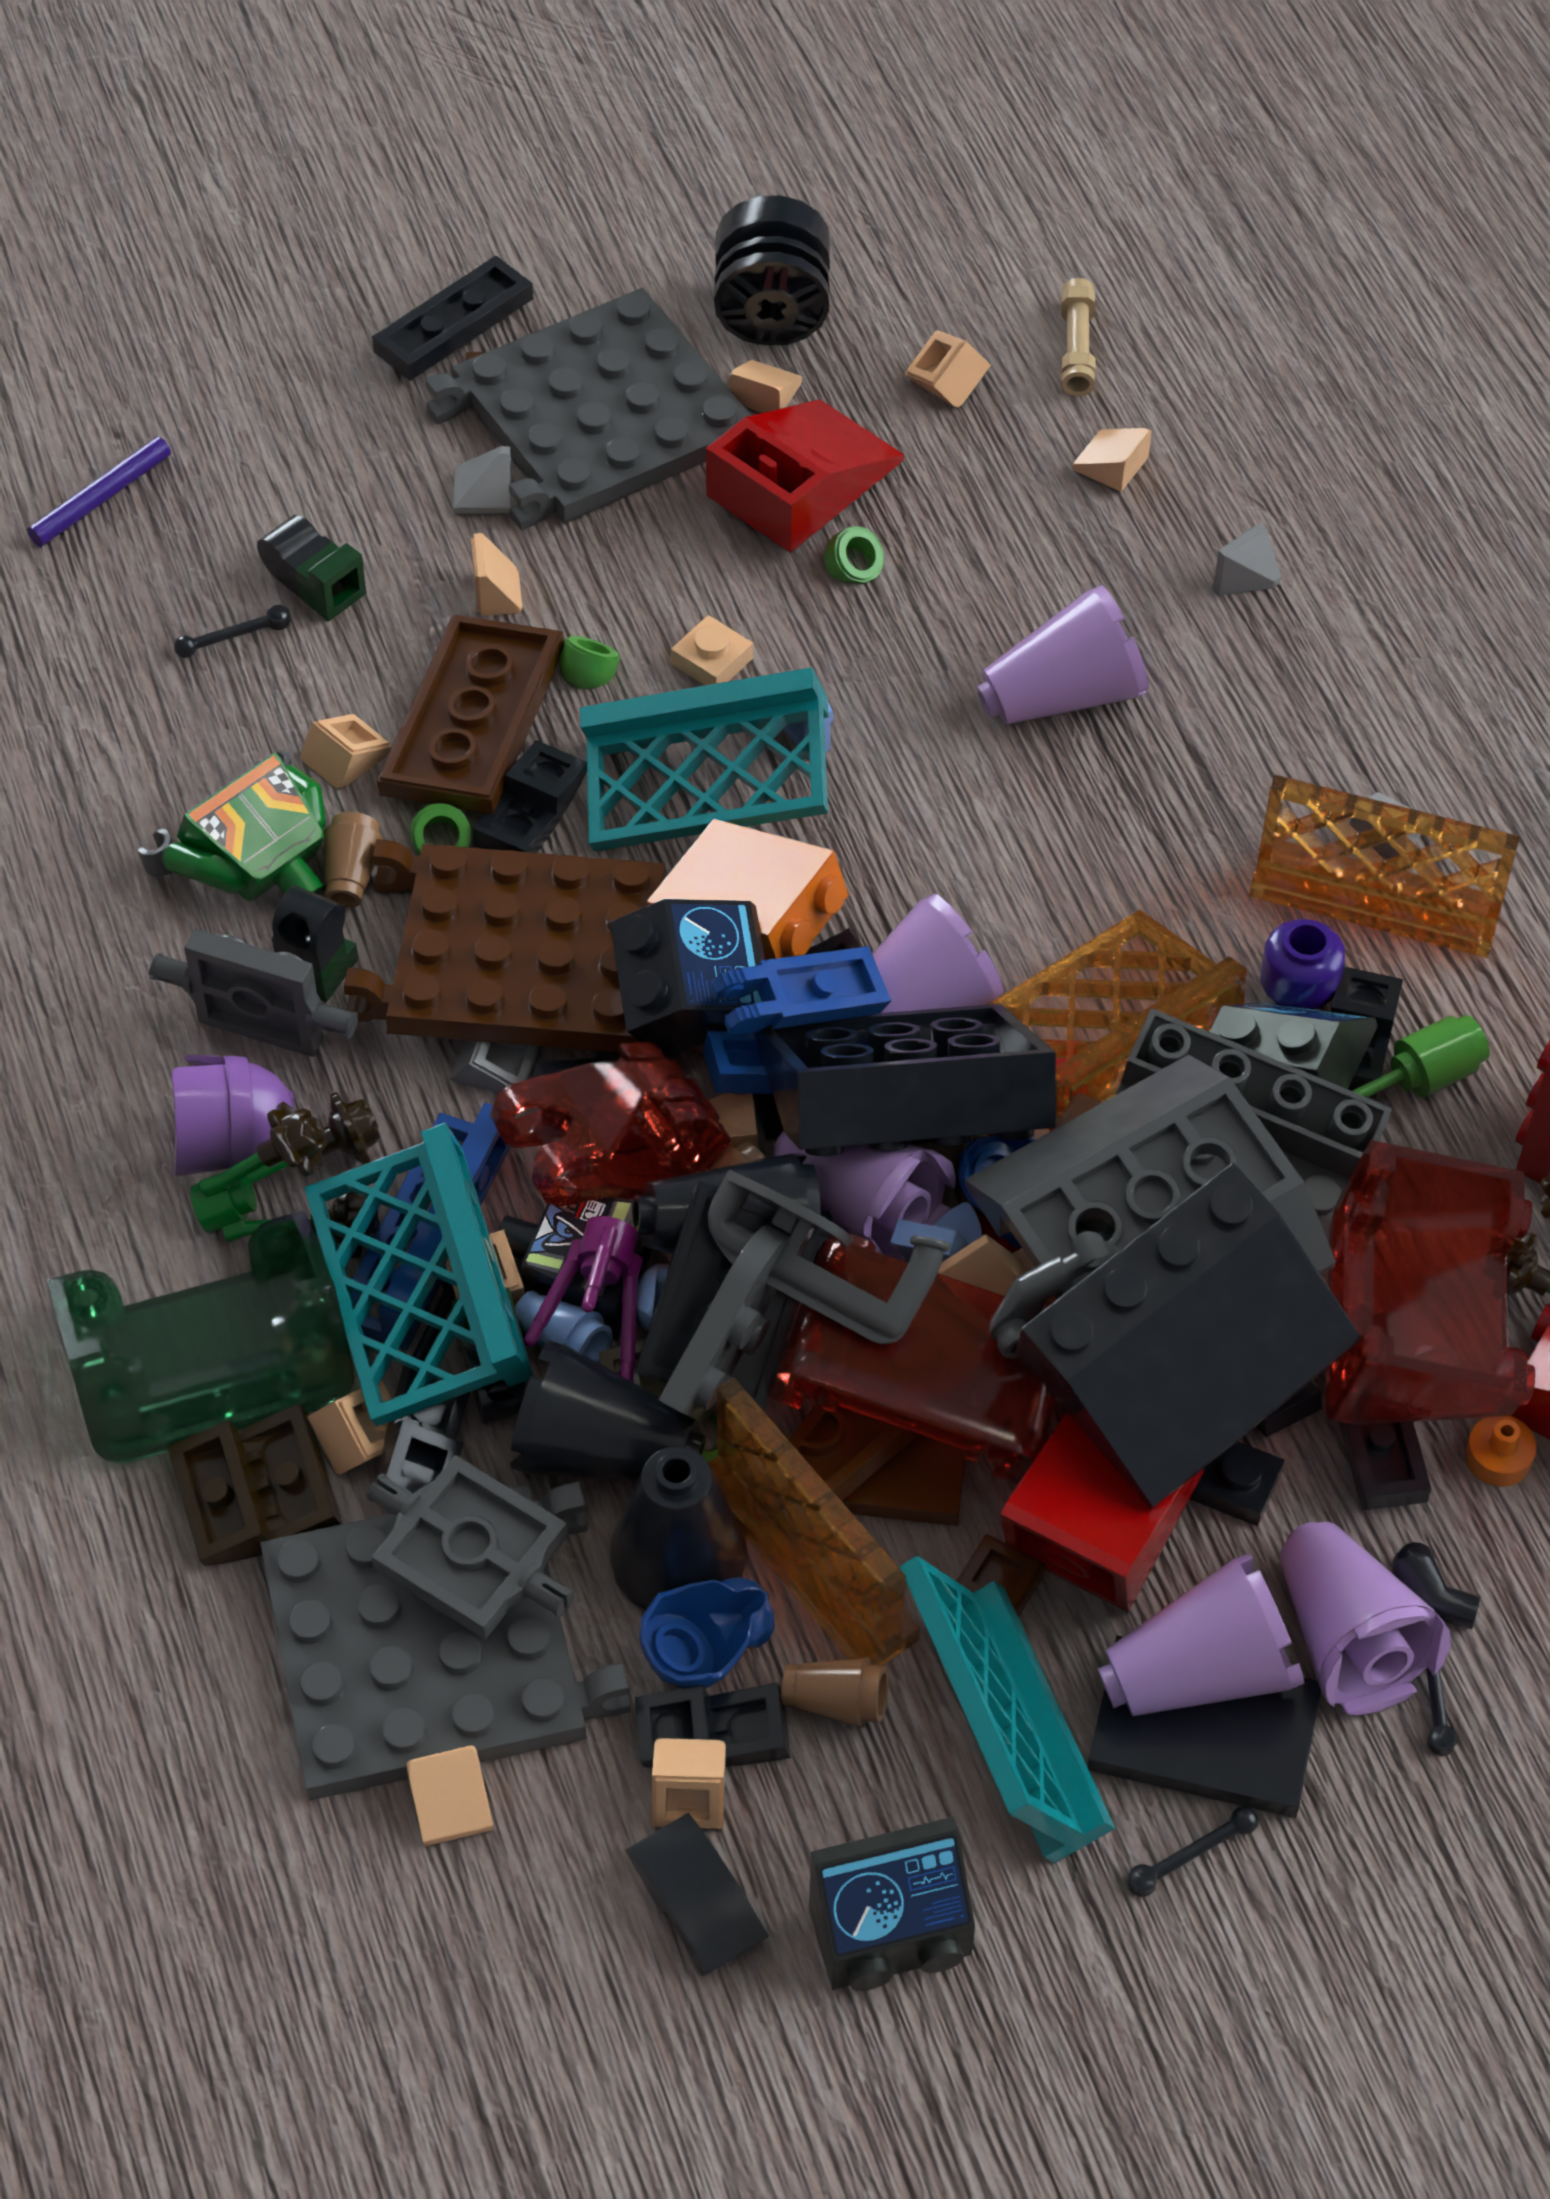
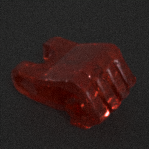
[490,1041,731,1207]

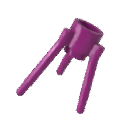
[523,1216,643,1382]

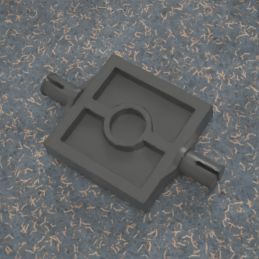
[149,929,358,1057]
[367,1455,575,1640]

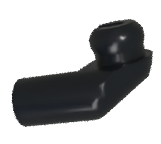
[1392,1542,1481,1629]

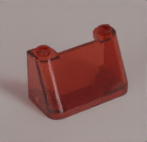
[1325,1140,1536,1425]
[769,1234,1057,1485]

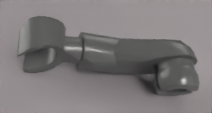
[989,1231,1117,1359]

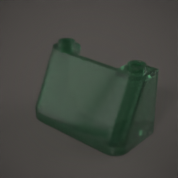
[47,1210,354,1464]

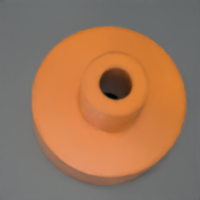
[1465,1415,1537,1487]

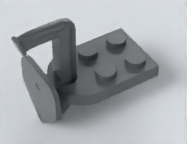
[658,1170,951,1424]

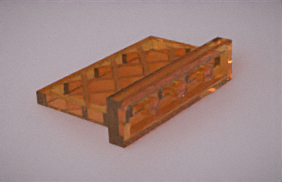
[1249,775,1520,958]
[988,910,1247,1125]
[708,1377,920,1665]

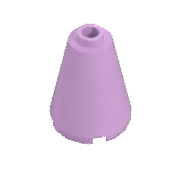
[976,585,1149,725]
[872,894,1004,1013]
[773,1131,956,1273]
[1280,1522,1451,1715]
[1098,1553,1304,1716]

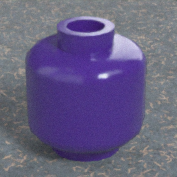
[1260,919,1345,1009]

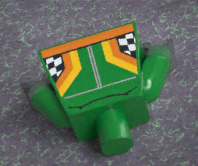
[137,750,326,901]

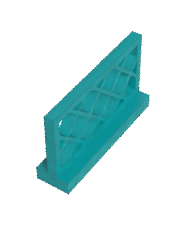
[580,667,829,852]
[304,1122,534,1427]
[899,1556,1115,1863]

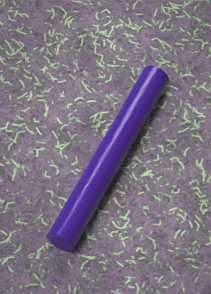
[27,436,171,547]

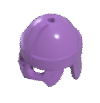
[172,1054,294,1176]

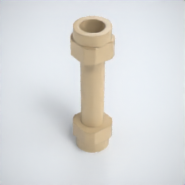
[1061,278,1096,396]

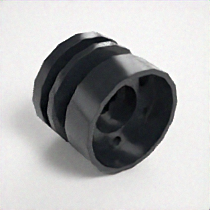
[714,195,830,345]

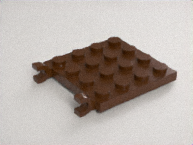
[344,839,665,1054]

